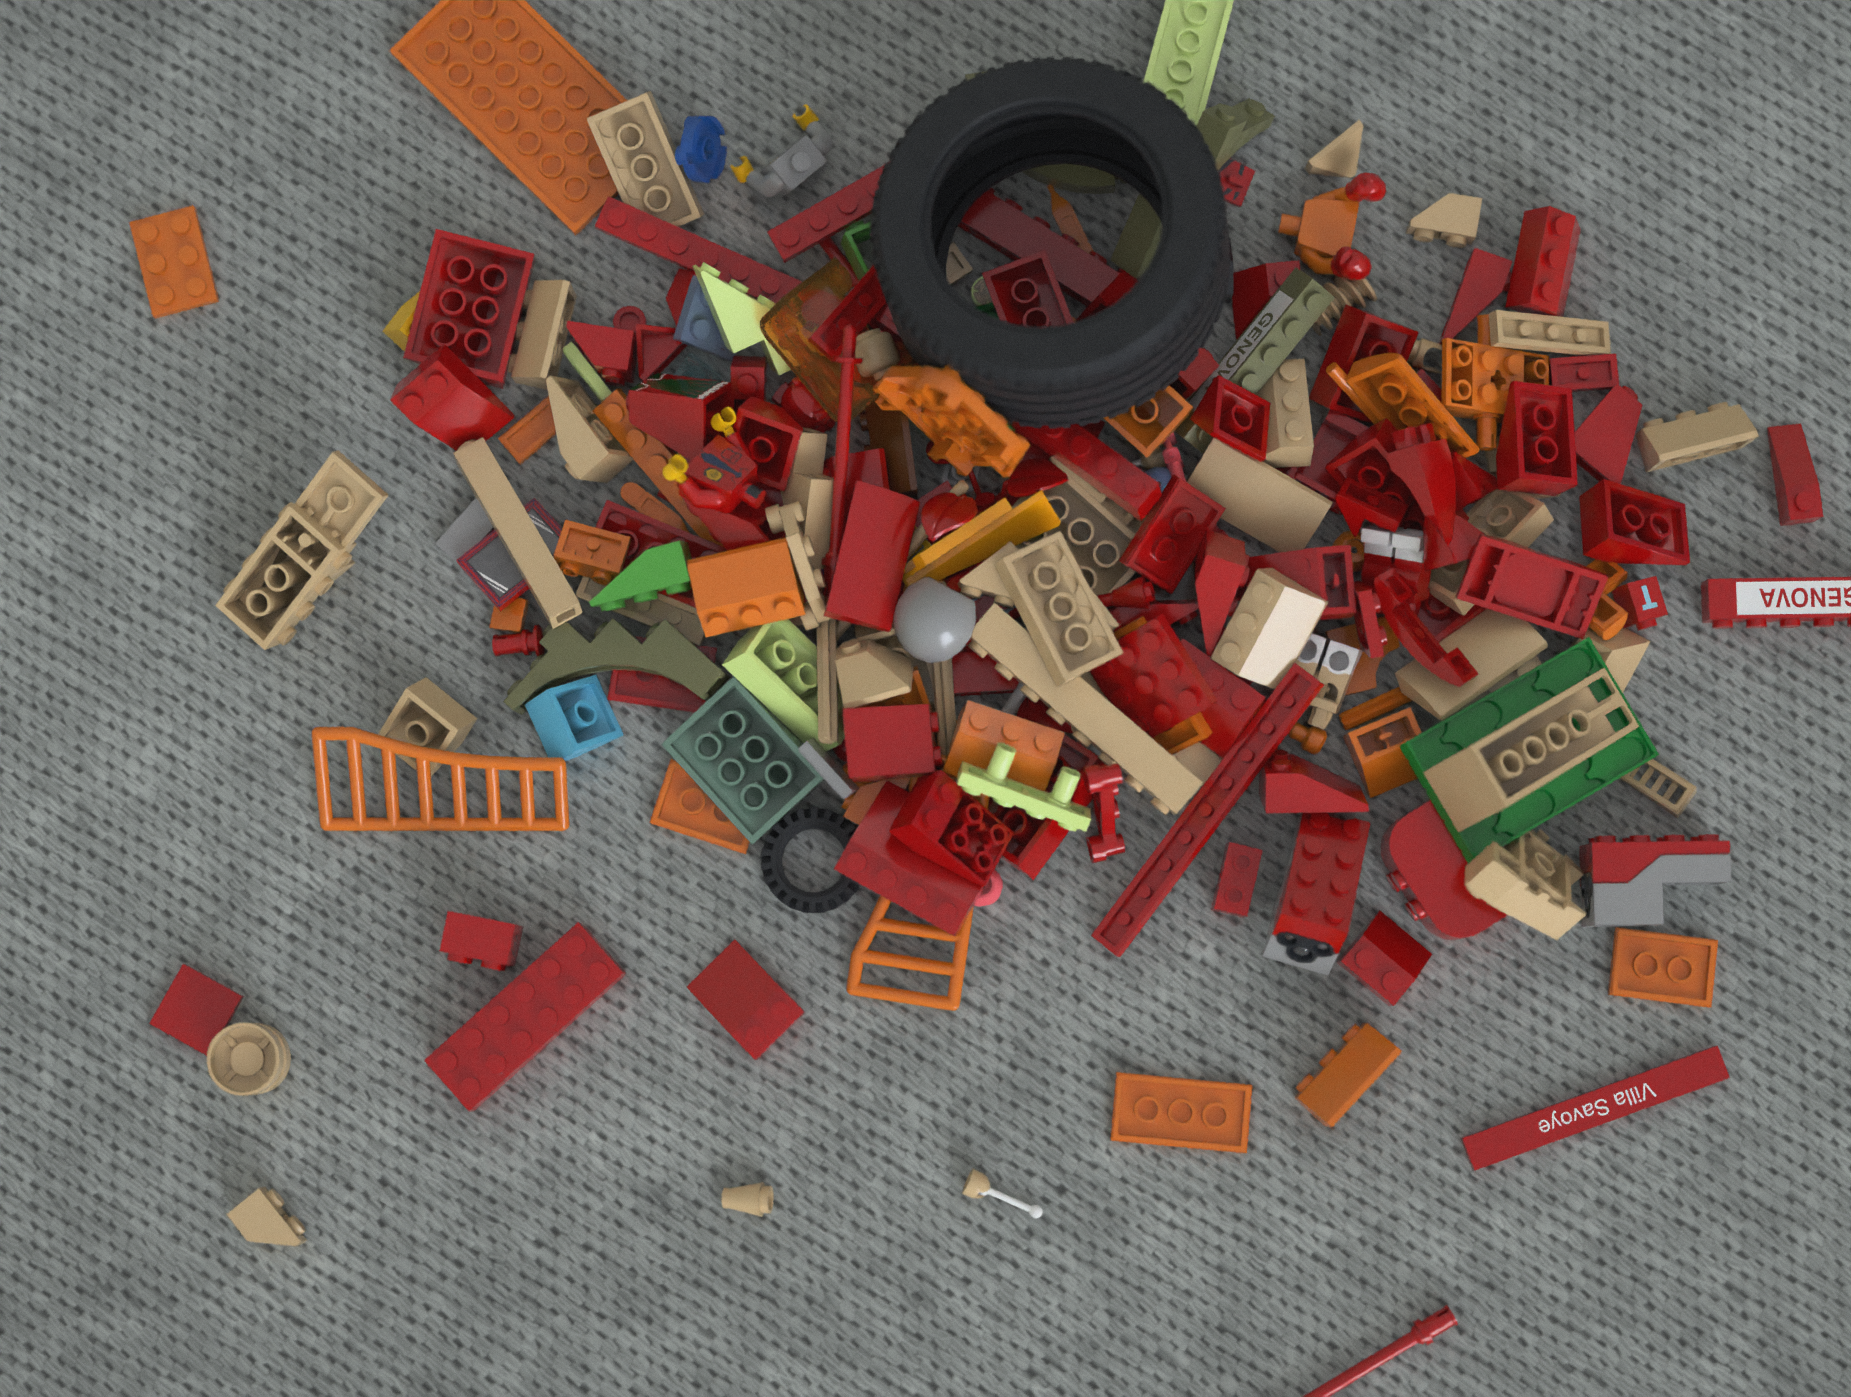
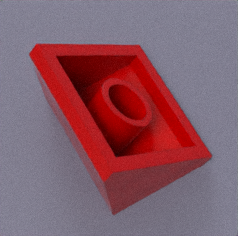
[1190,375,1271,462]

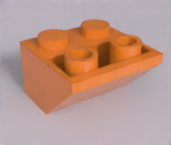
[1343,707,1422,799]

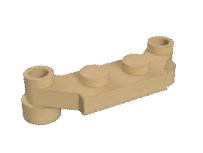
[765,501,833,631]

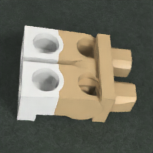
[1296,633,1363,729]

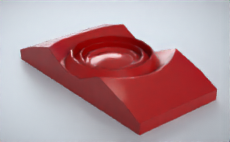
[1455,534,1608,639]

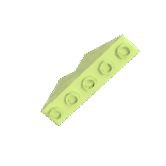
[692,262,823,375]

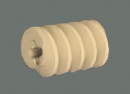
[1312,276,1377,336]

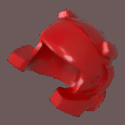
[771,373,839,433]

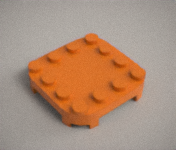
[872,365,1030,478]

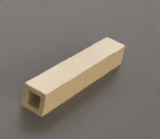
[453,437,582,629]

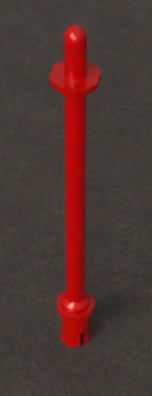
[821,324,863,596]
[1303,1305,1458,1397]

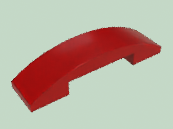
[1374,567,1479,687]

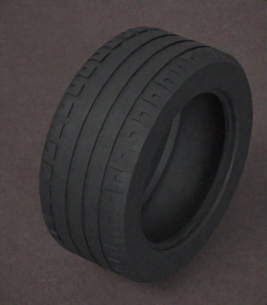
[870,56,1230,429]

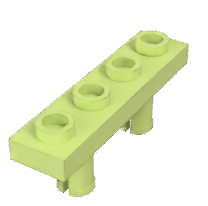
[957,743,1091,832]

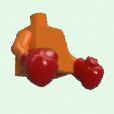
[1278,172,1386,281]

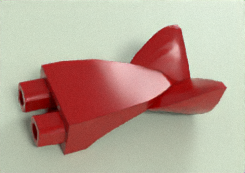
[1386,423,1485,571]

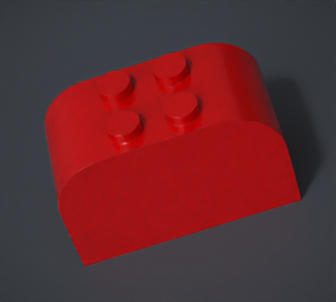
[1381,799,1508,940]

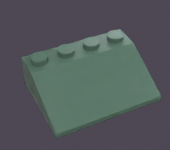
[661,676,824,845]

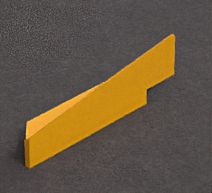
[902,490,1061,588]

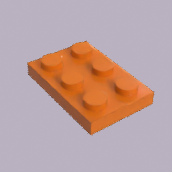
[129,205,219,319]

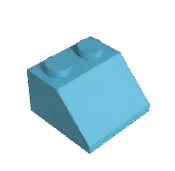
[524,675,624,761]

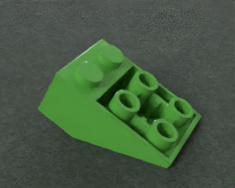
[589,541,692,612]

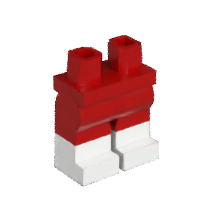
[1361,524,1431,616]

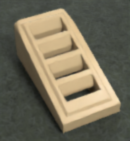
[1620,759,1697,818]

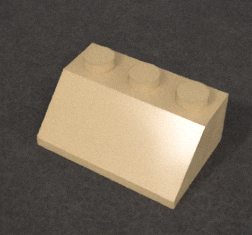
[508,280,577,390]
[1256,359,1314,468]
[1635,402,1759,472]
[1211,568,1328,689]

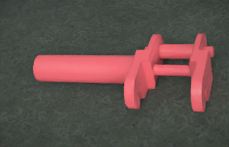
[1161,432,1186,482]

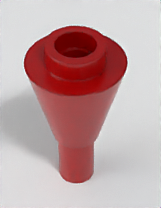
[1096,576,1155,609]

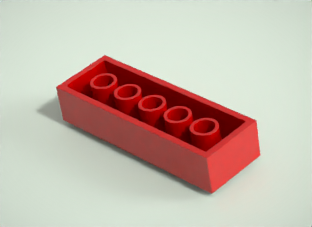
[424,922,627,1112]

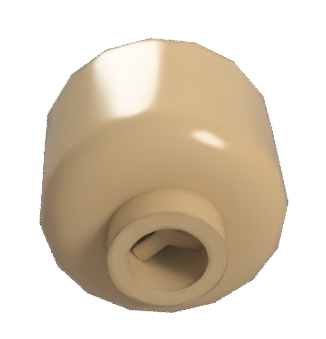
[855,328,900,381]

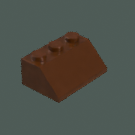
[859,397,918,500]

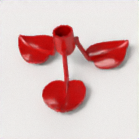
[921,440,1069,542]

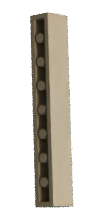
[968,603,1203,815]

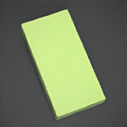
[563,341,612,402]

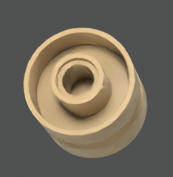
[207,1023,291,1096]

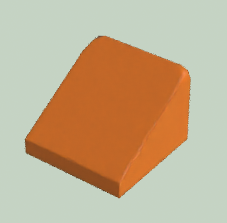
[489,598,529,633]

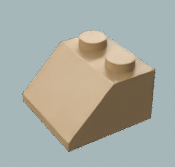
[378,677,478,777]

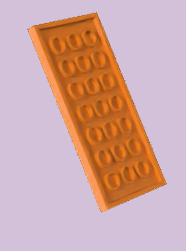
[389,0,628,236]

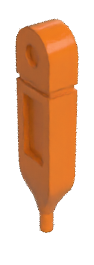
[1047,184,1094,253]
[620,482,690,533]

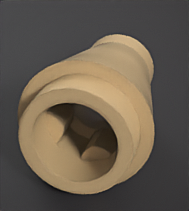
[722,1182,774,1217]

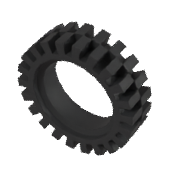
[761,807,860,913]

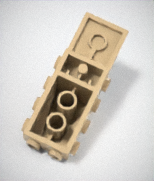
[215,450,389,650]

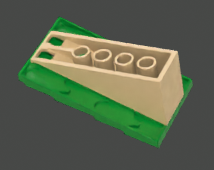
[1399,637,1659,864]

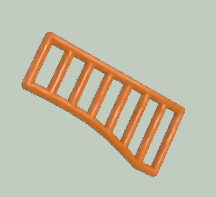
[311,727,569,831]
[846,755,990,1011]

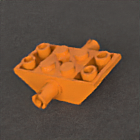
[1442,314,1549,451]

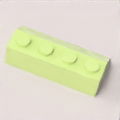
[722,619,859,751]

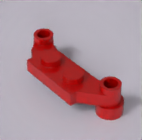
[1083,763,1125,863]

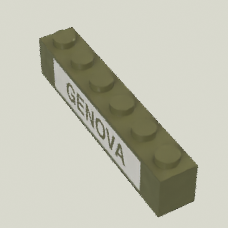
[1175,268,1335,454]

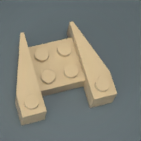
[1465,829,1586,940]

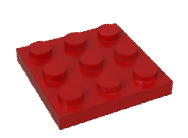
[1089,613,1218,738]

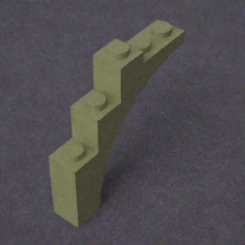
[1110,99,1275,278]
[503,618,730,715]

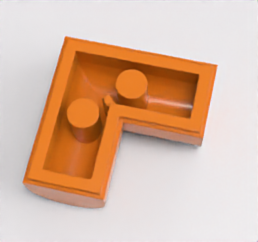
[1586,559,1628,640]

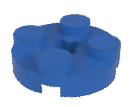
[675,115,727,183]

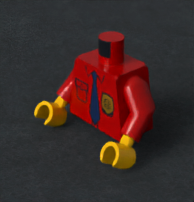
[662,407,766,514]

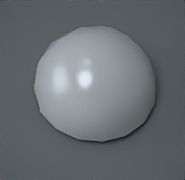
[893,577,976,663]

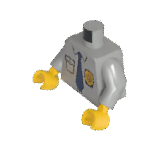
[730,104,833,199]

